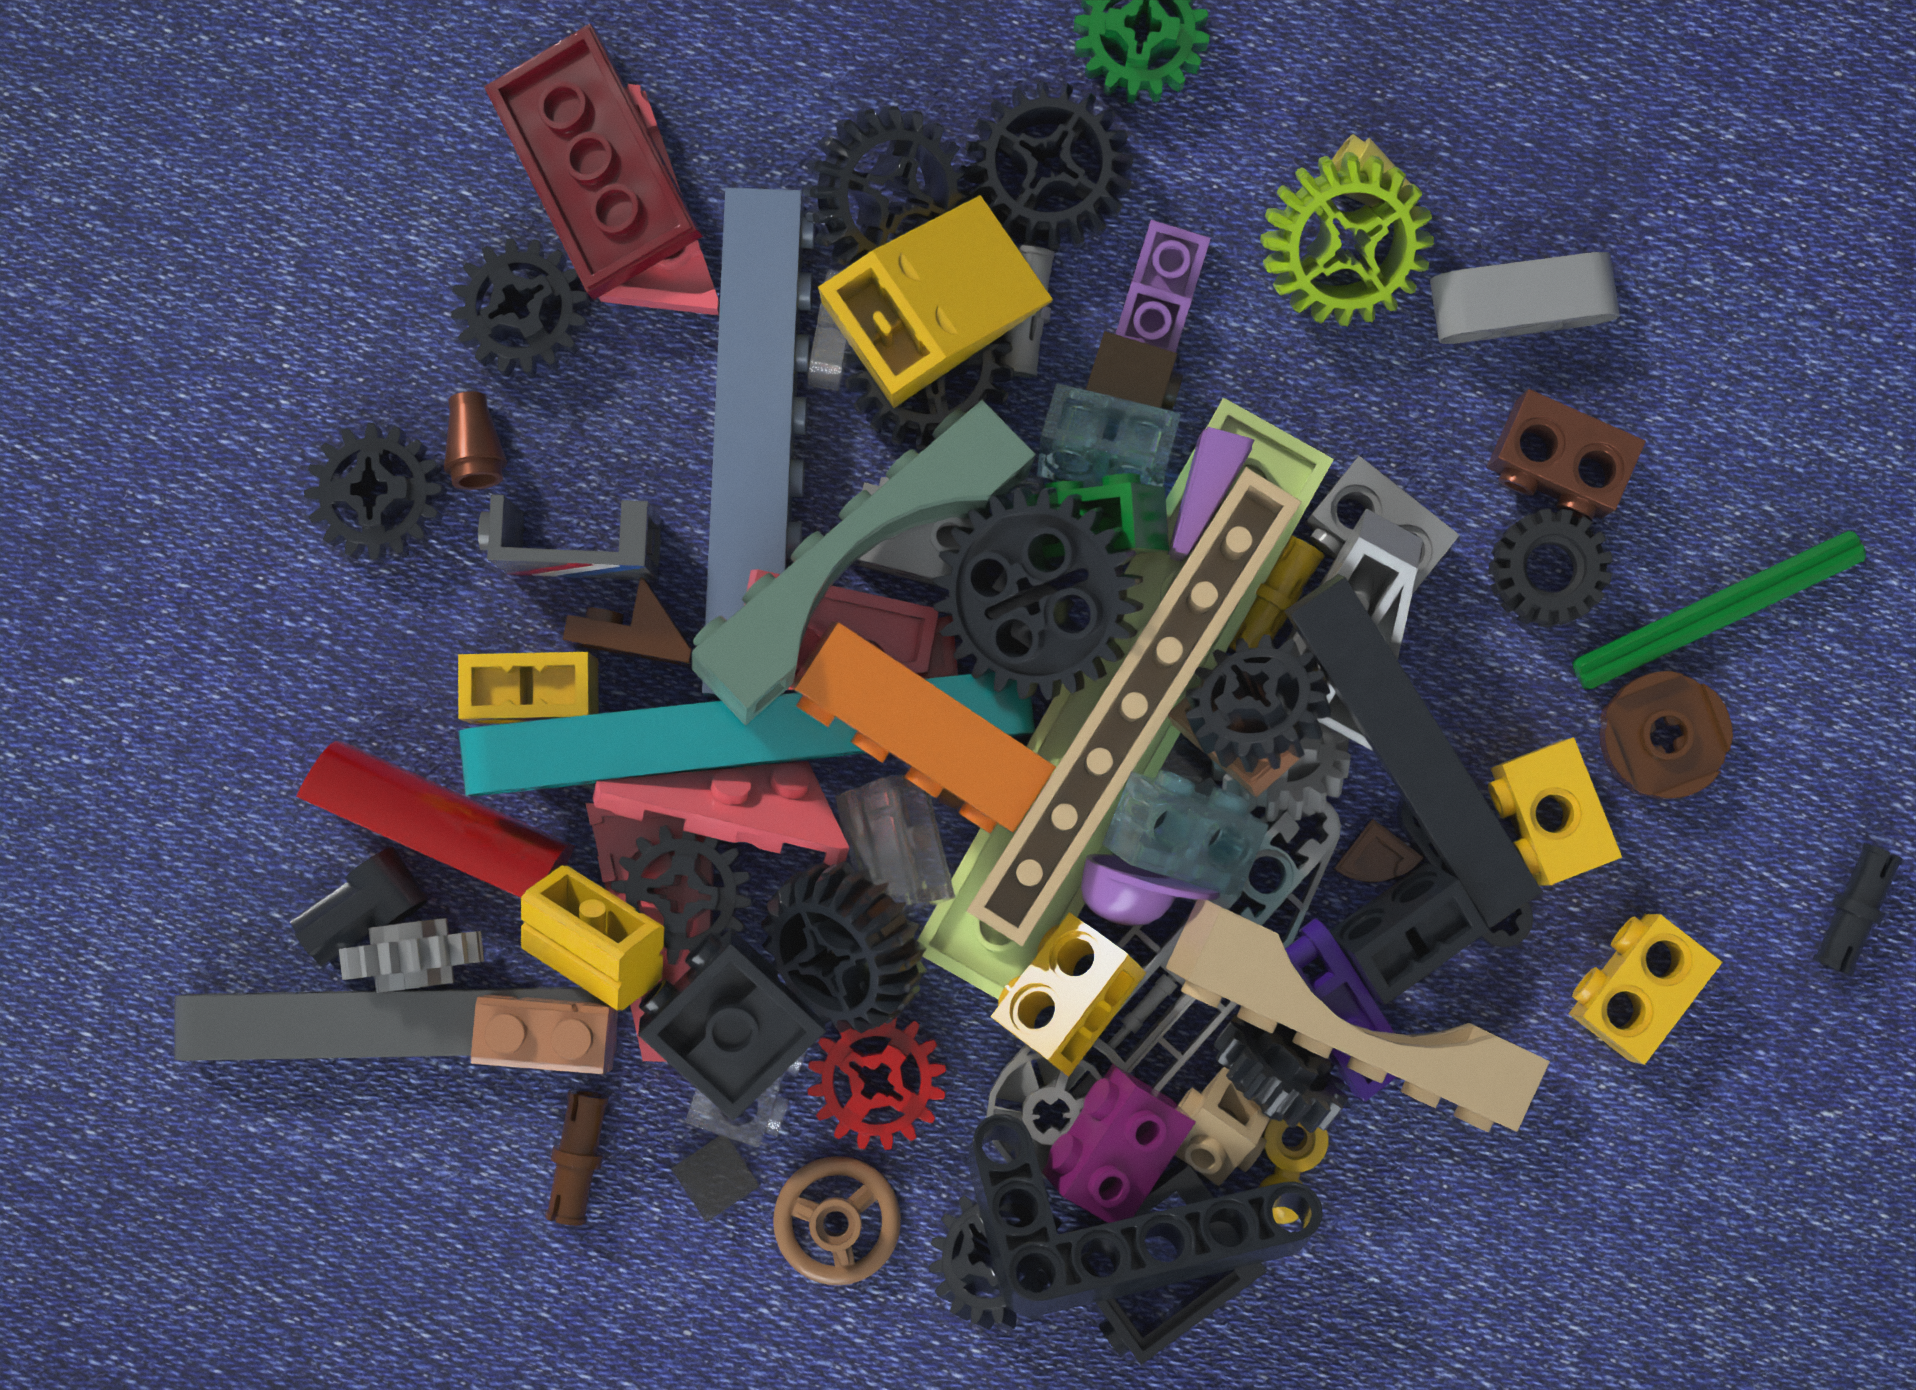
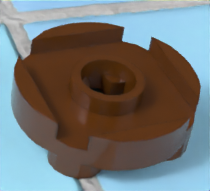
[1599,671,1733,799]

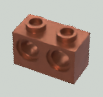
[1486,389,1646,521]

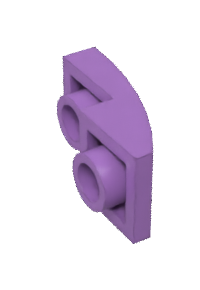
[1116,220,1211,353]

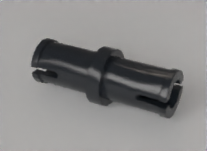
[1812,843,1904,976]

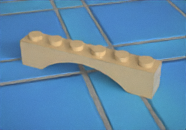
[1166,899,1550,1132]

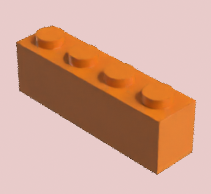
[790,621,1056,834]

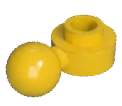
[1258,1118,1328,1224]

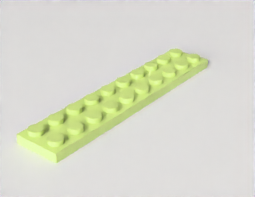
[917,398,1334,1000]

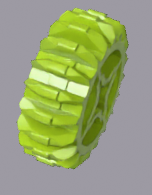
[1260,152,1434,327]

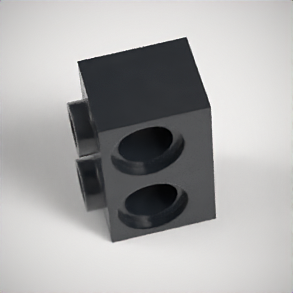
[1329,862,1489,1005]

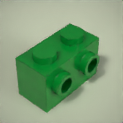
[1034,473,1169,564]

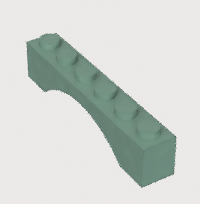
[692,400,1036,726]

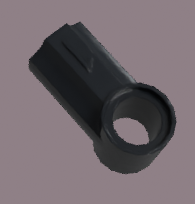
[290,846,429,967]

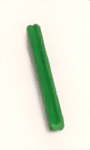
[1572,531,1866,690]

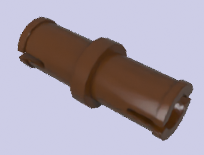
[545,1089,609,1226]

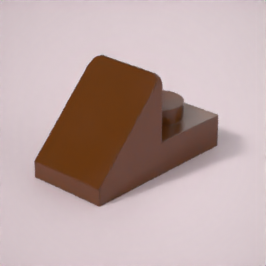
[563,577,693,668]

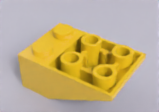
[818,195,1053,408]

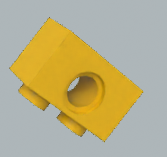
[1488,737,1622,886]

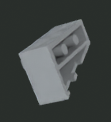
[1284,509,1423,751]

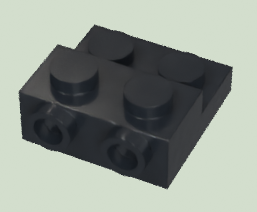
[638,928,826,1121]

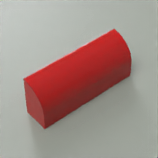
[296,741,575,898]

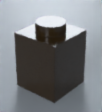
[1083,331,1183,424]

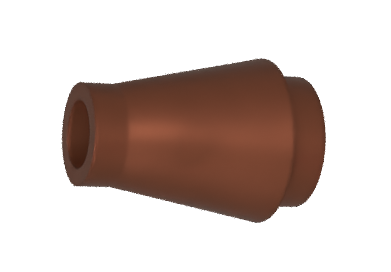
[444,391,507,490]

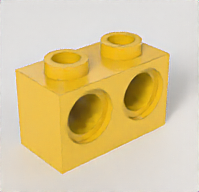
[458,652,599,724]
[990,912,1146,1077]
[1569,914,1723,1065]

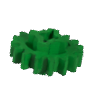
[1073,0,1210,104]

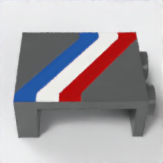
[478,495,662,581]

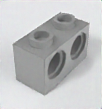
[1304,456,1460,594]

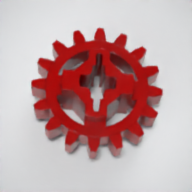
[807,1017,946,1150]

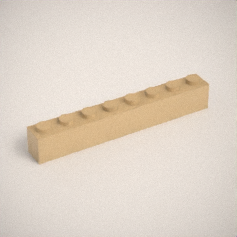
[966,467,1301,946]

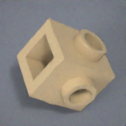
[1175,1067,1270,1186]

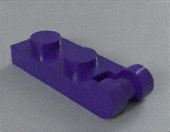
[1285,918,1397,1102]

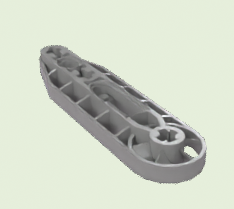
[986,801,1341,1179]

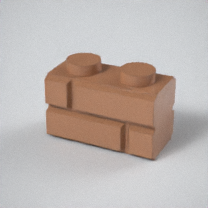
[471,994,618,1074]

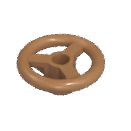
[773,1156,901,1285]

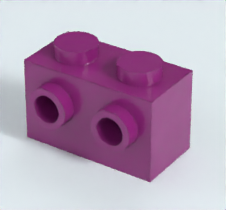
[1041,1064,1196,1223]

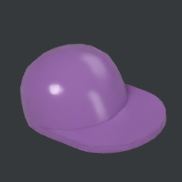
[1081,854,1221,926]

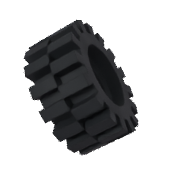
[1488,509,1613,627]

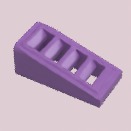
[1168,427,1255,562]

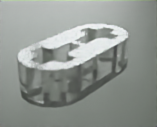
[808,269,850,391]

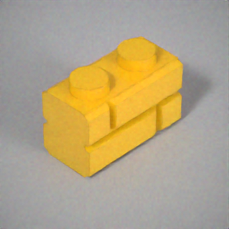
[521,865,664,1011]

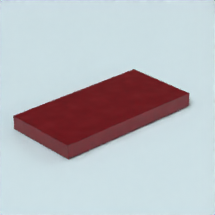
[484,24,703,300]

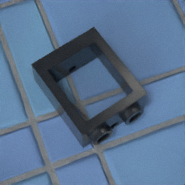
[1081,1160,1267,1365]

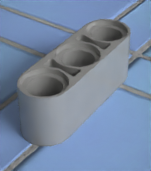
[1430,252,1620,344]

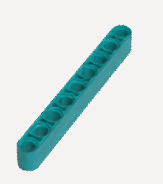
[458,672,1035,796]

